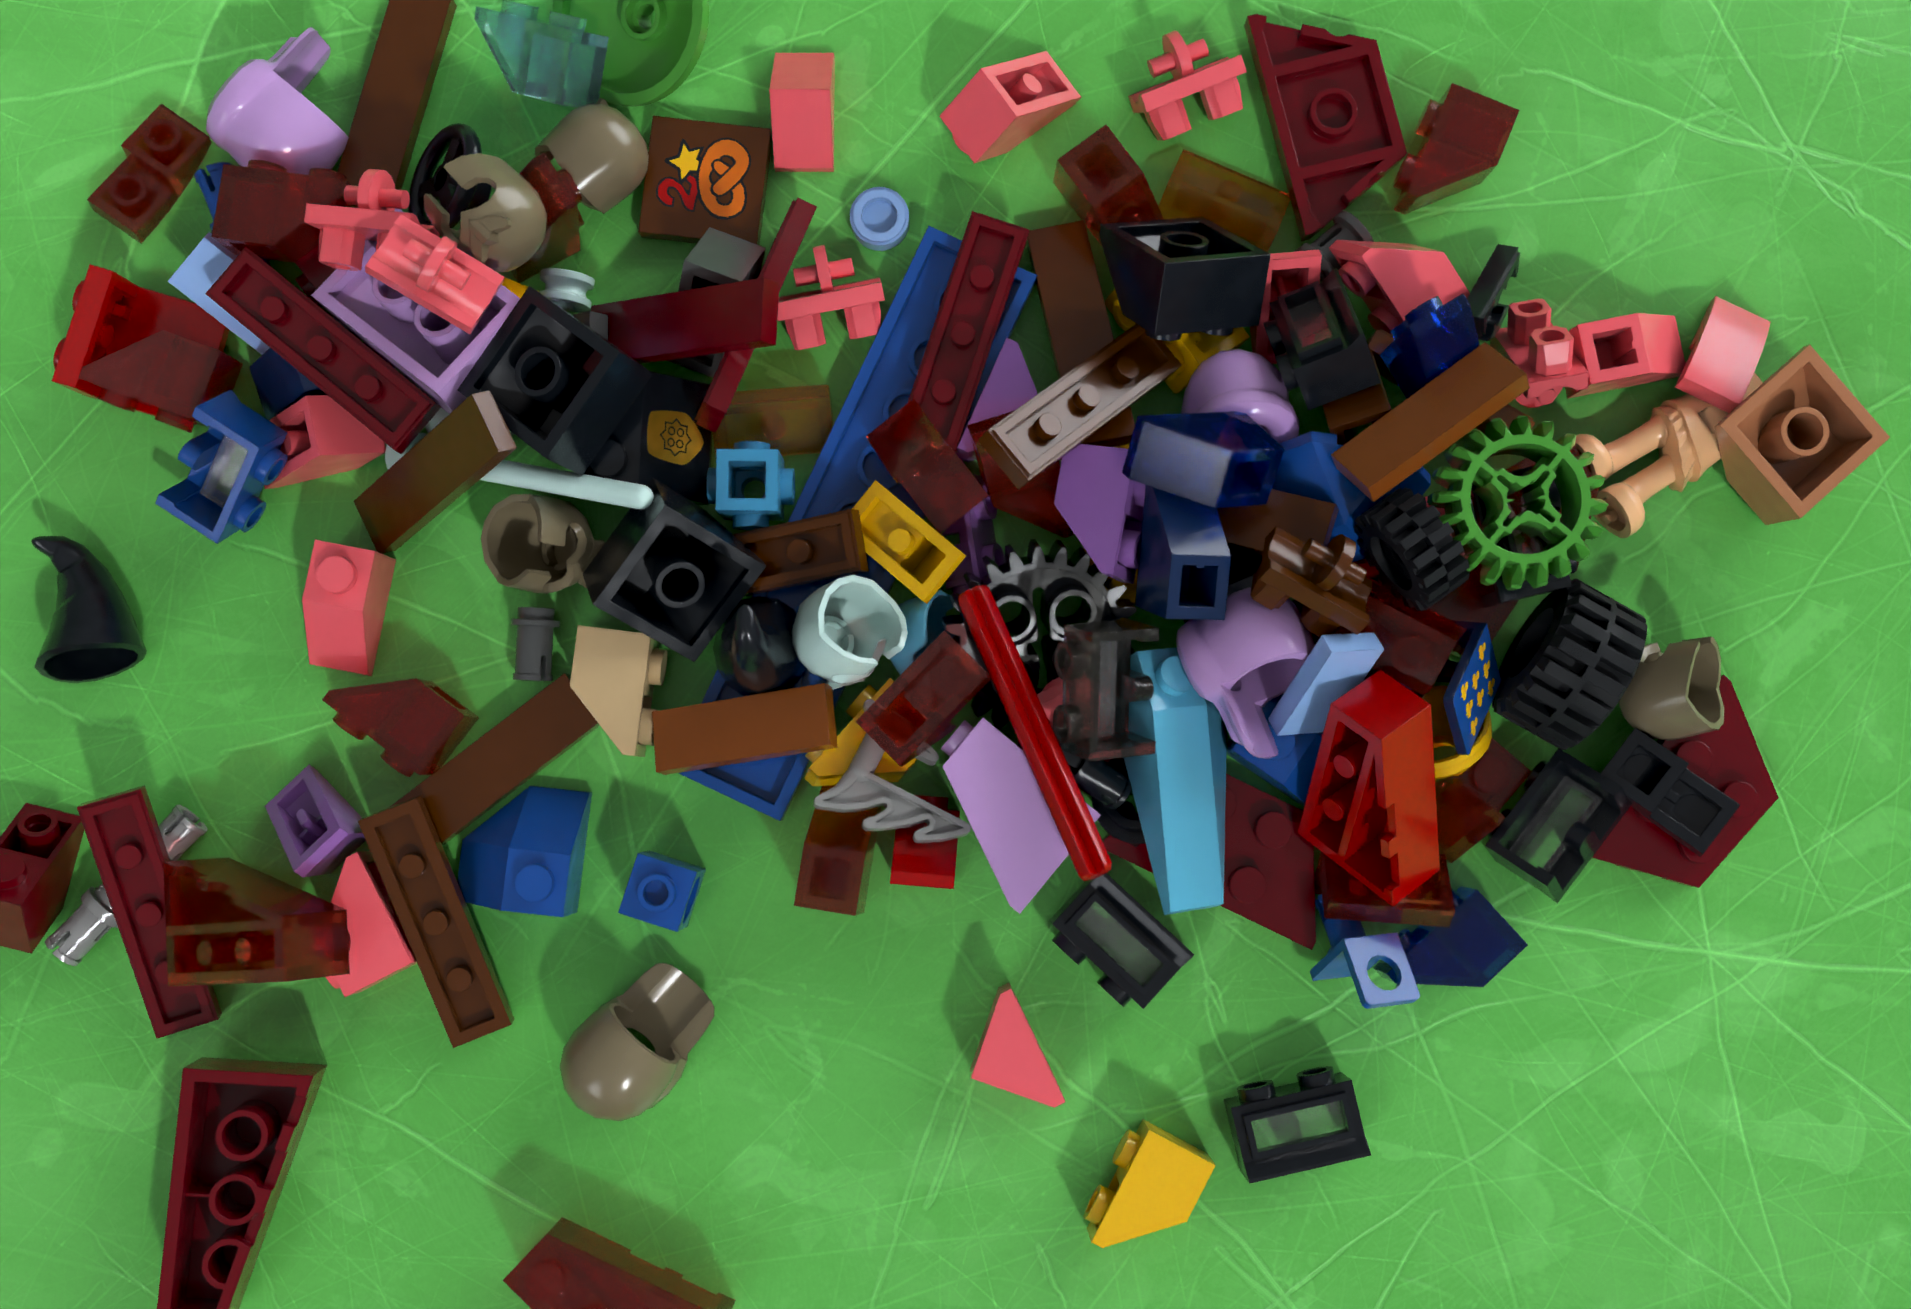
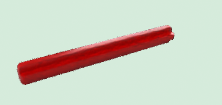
[958,585,1112,881]

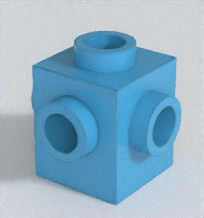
[707,441,795,531]

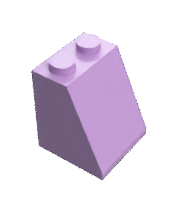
[941,718,1101,914]

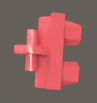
[1128,30,1247,141]
[304,169,440,271]
[365,214,504,334]
[777,245,885,350]
[1490,298,1589,408]

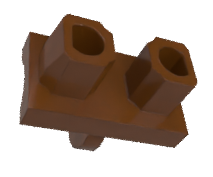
[1250,526,1373,637]

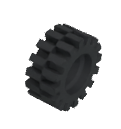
[1354,487,1470,612]

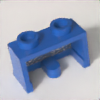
[155,390,287,544]

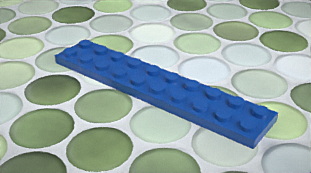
[679,226,1037,821]

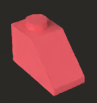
[939,51,1081,164]
[264,395,386,489]
[302,540,396,676]
[317,850,417,997]

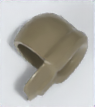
[560,963,714,1121]

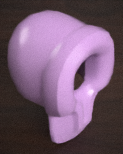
[206,27,349,192]
[1181,349,1299,476]
[1176,587,1315,759]

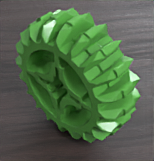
[1427,415,1609,591]

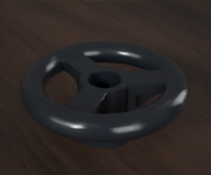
[408,123,492,237]

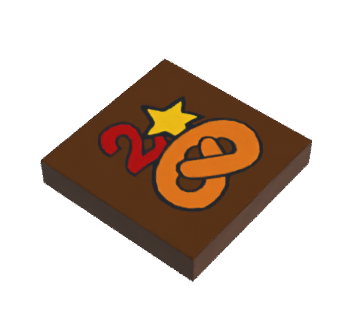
[638,116,772,245]

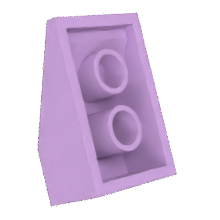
[311,208,521,414]

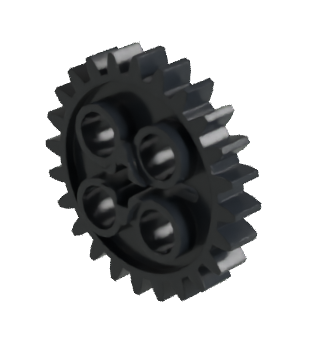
[940,539,1140,730]

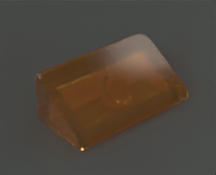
[1156,149,1290,253]
[712,385,833,456]

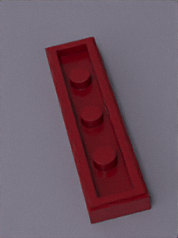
[695,198,817,433]
[896,211,1030,461]
[205,247,441,454]
[591,277,779,364]
[77,785,222,1038]

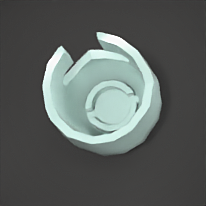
[792,575,908,690]

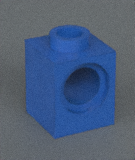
[618,850,706,932]

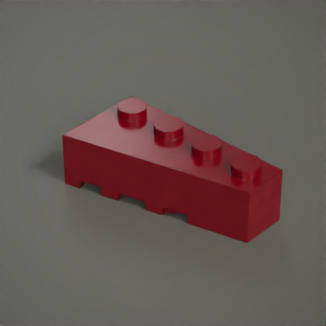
[157,1057,327,1309]

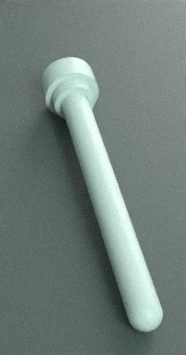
[385,432,654,510]

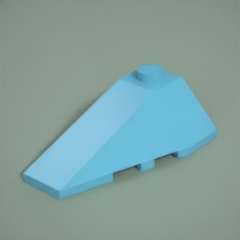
[1103,647,1227,915]

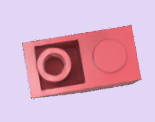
[1329,240,1470,347]
[1565,313,1686,399]

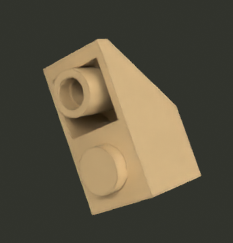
[570,625,667,757]

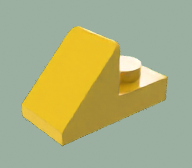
[852,480,966,604]

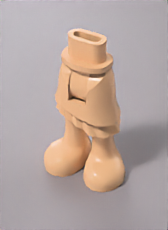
[1570,373,1763,538]

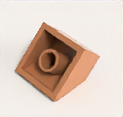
[1715,344,1890,525]

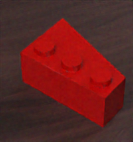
[1298,669,1440,907]

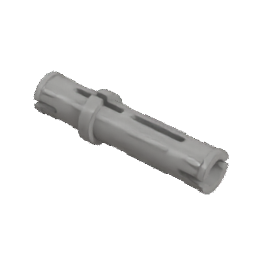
[45,805,208,966]

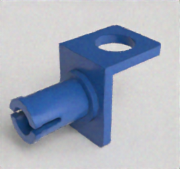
[1310,888,1420,1009]

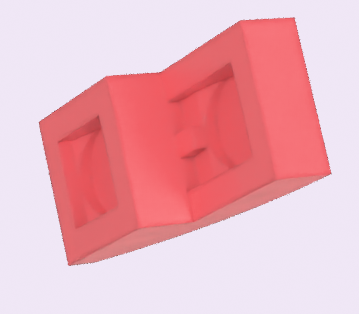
[1675,296,1771,413]

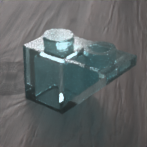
[474,0,609,107]

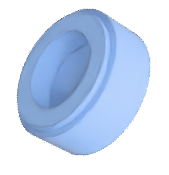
[850,187,909,251]

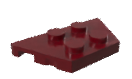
[1244,14,1407,241]
[1592,675,1779,888]
[1102,774,1316,950]

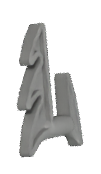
[813,699,971,843]

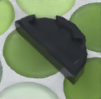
[1458,244,1520,341]

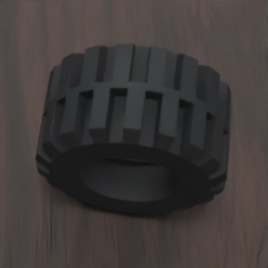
[1492,579,1647,750]

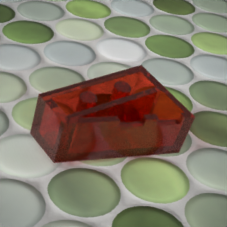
[163,858,351,986]
[503,1217,735,1309]

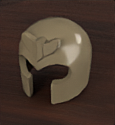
[535,98,649,214]
[424,153,547,272]
[481,494,605,594]
[1618,636,1724,741]

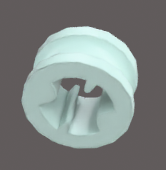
[539,268,595,312]

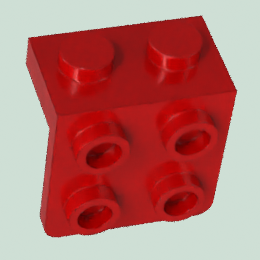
[52,264,230,426]

